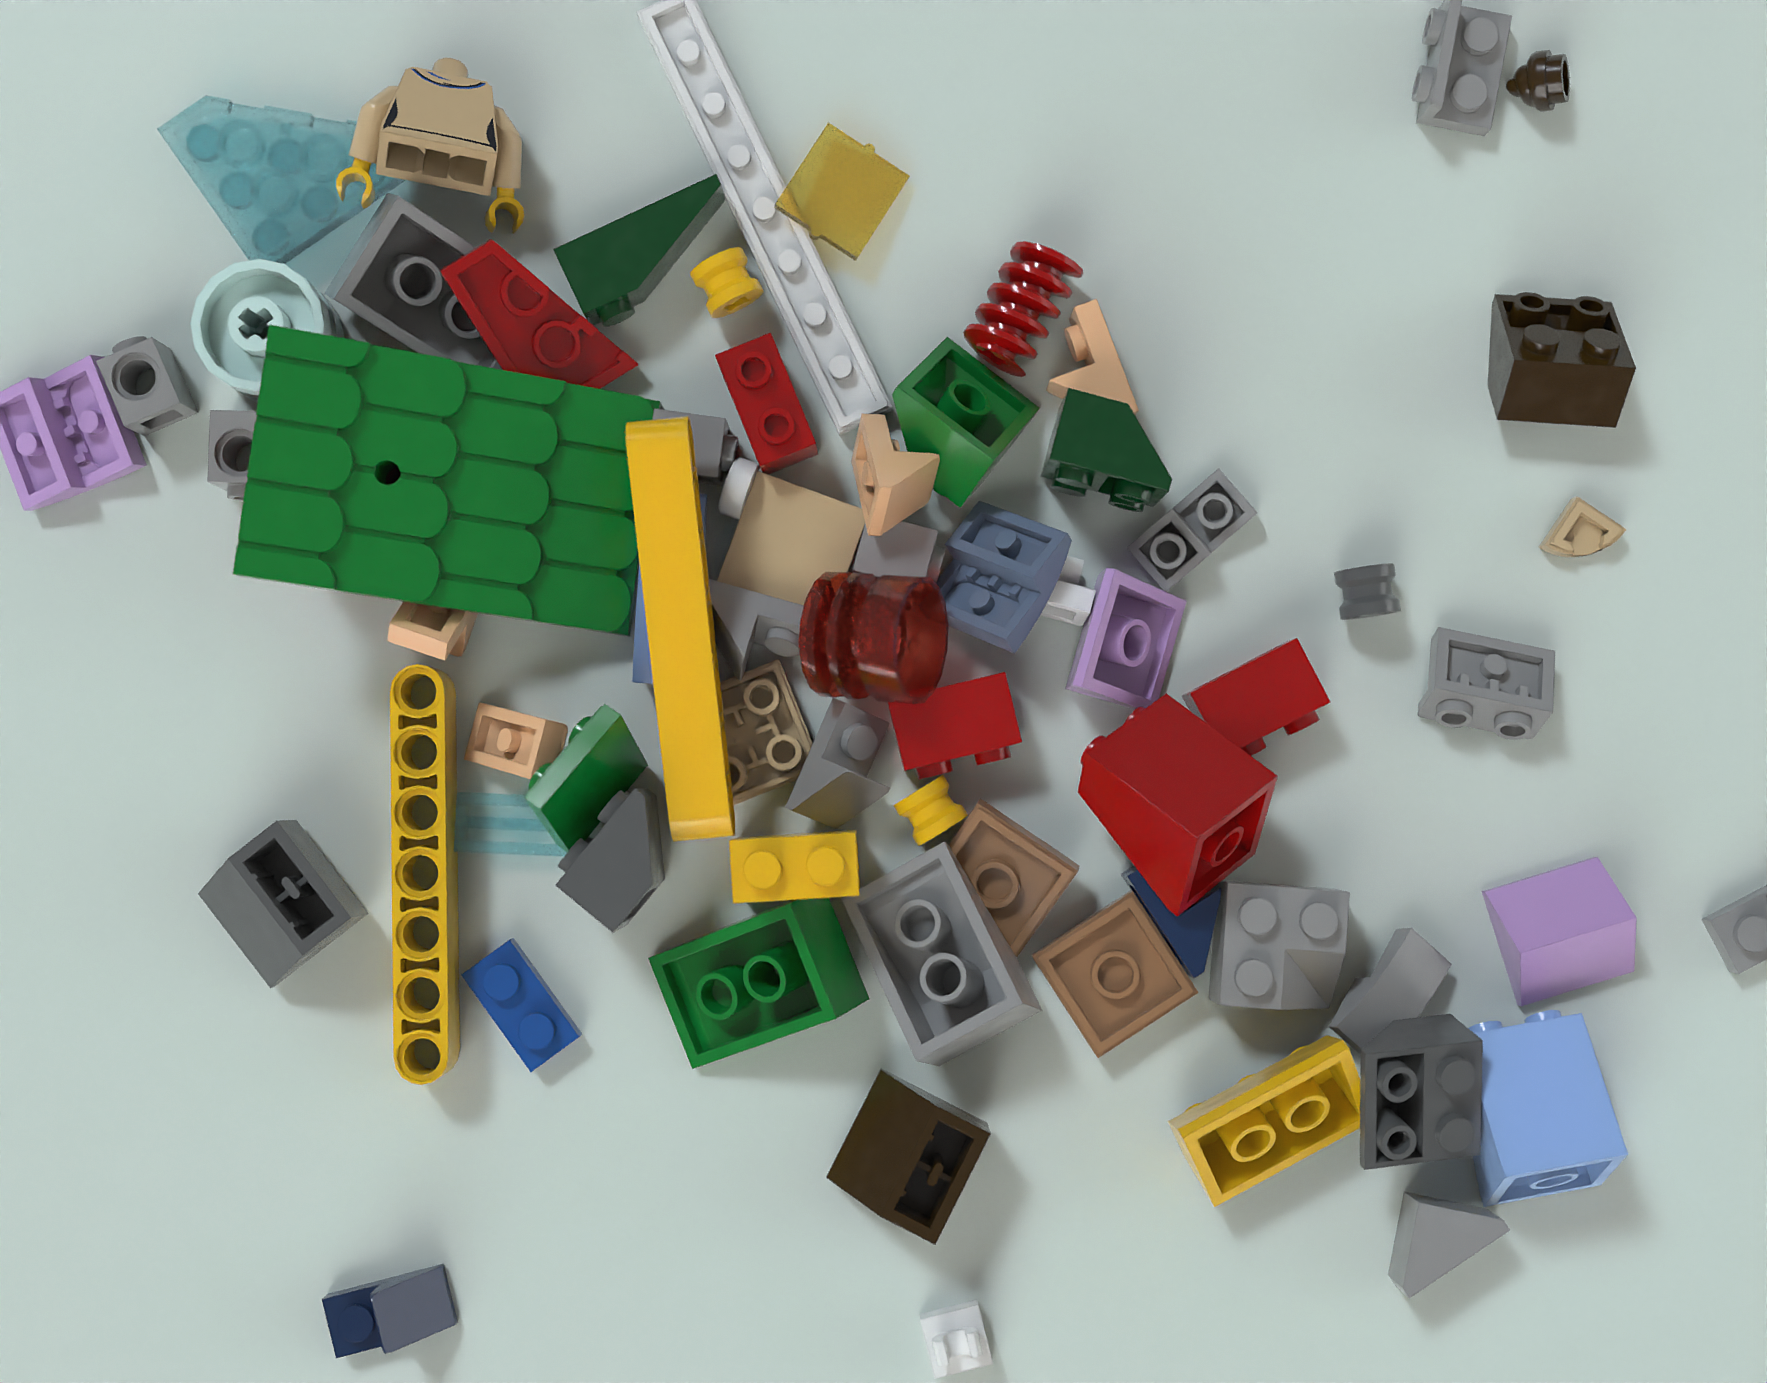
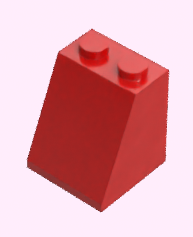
[1078,693,1278,917]

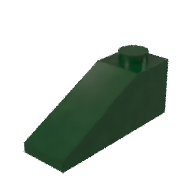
[553,174,725,327]

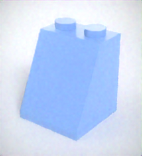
[1468,1010,1628,1207]

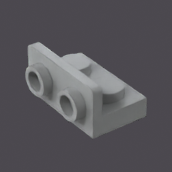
[1412,0,1512,136]
[1418,627,1555,740]

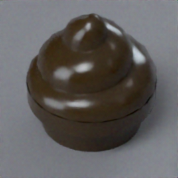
[1506,50,1570,112]

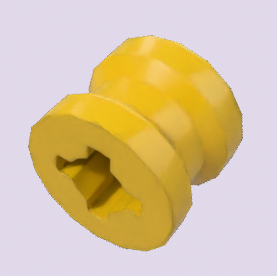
[690,247,764,318]
[893,775,968,846]

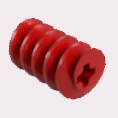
[963,241,1083,377]

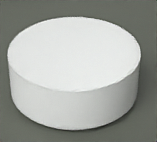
[718,457,760,520]

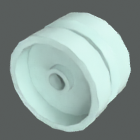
[190,259,344,402]

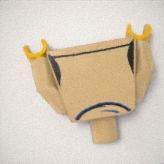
[336,58,525,234]

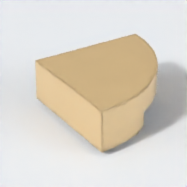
[1539,496,1627,557]

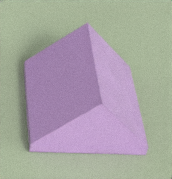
[1065,568,1186,709]
[1482,857,1637,1006]

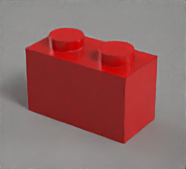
[1182,638,1331,756]
[887,672,1022,780]

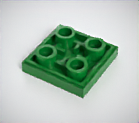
[524,704,648,852]

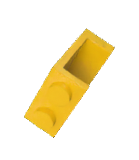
[729,830,860,903]

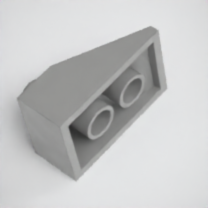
[324,193,501,369]
[842,842,1042,1066]

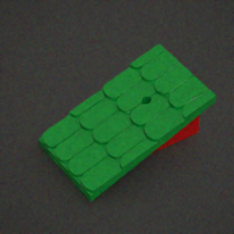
[233,324,662,637]

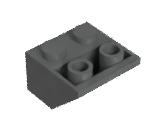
[555,788,665,933]
[198,820,369,989]
[1360,1014,1483,1170]

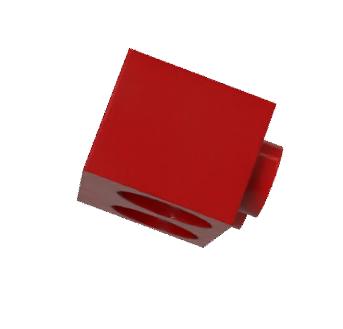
[715,332,818,475]

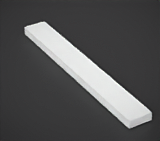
[637,0,892,436]

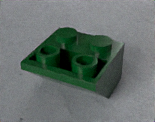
[1040,388,1172,512]

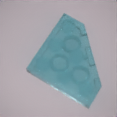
[157,95,406,264]

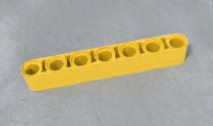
[625,416,735,842]
[390,664,460,1085]

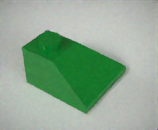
[892,337,1040,508]

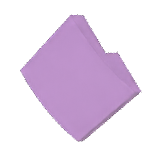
[0,355,147,511]

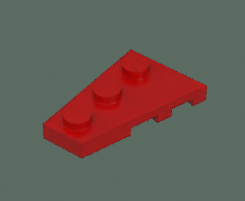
[439,239,639,389]

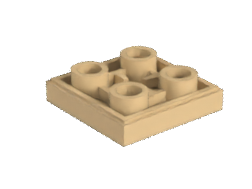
[717,471,865,625]
[720,659,813,805]

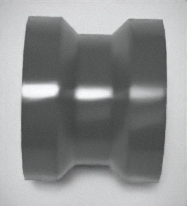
[1334,563,1401,620]

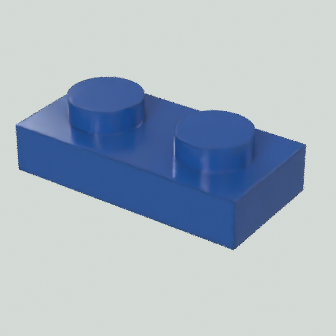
[461,938,583,1072]

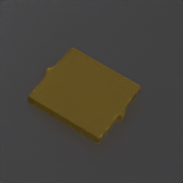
[774,122,910,261]

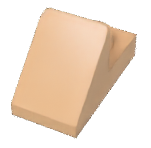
[1046,299,1139,415]
[851,413,940,536]
[387,602,478,661]
[464,702,568,779]

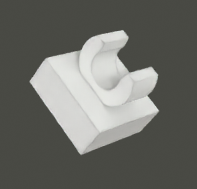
[1041,556,1096,627]
[919,1300,993,1379]

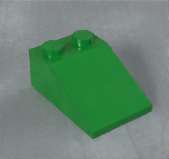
[648,897,870,1069]

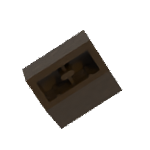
[1487,292,1636,428]
[826,1068,991,1245]

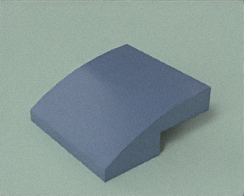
[919,500,1072,654]

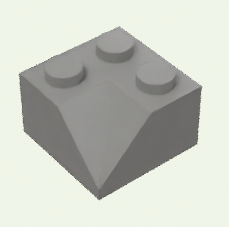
[1209,880,1350,1010]

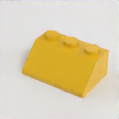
[1168,1035,1360,1207]

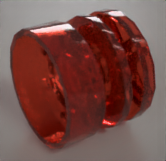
[799,572,949,704]

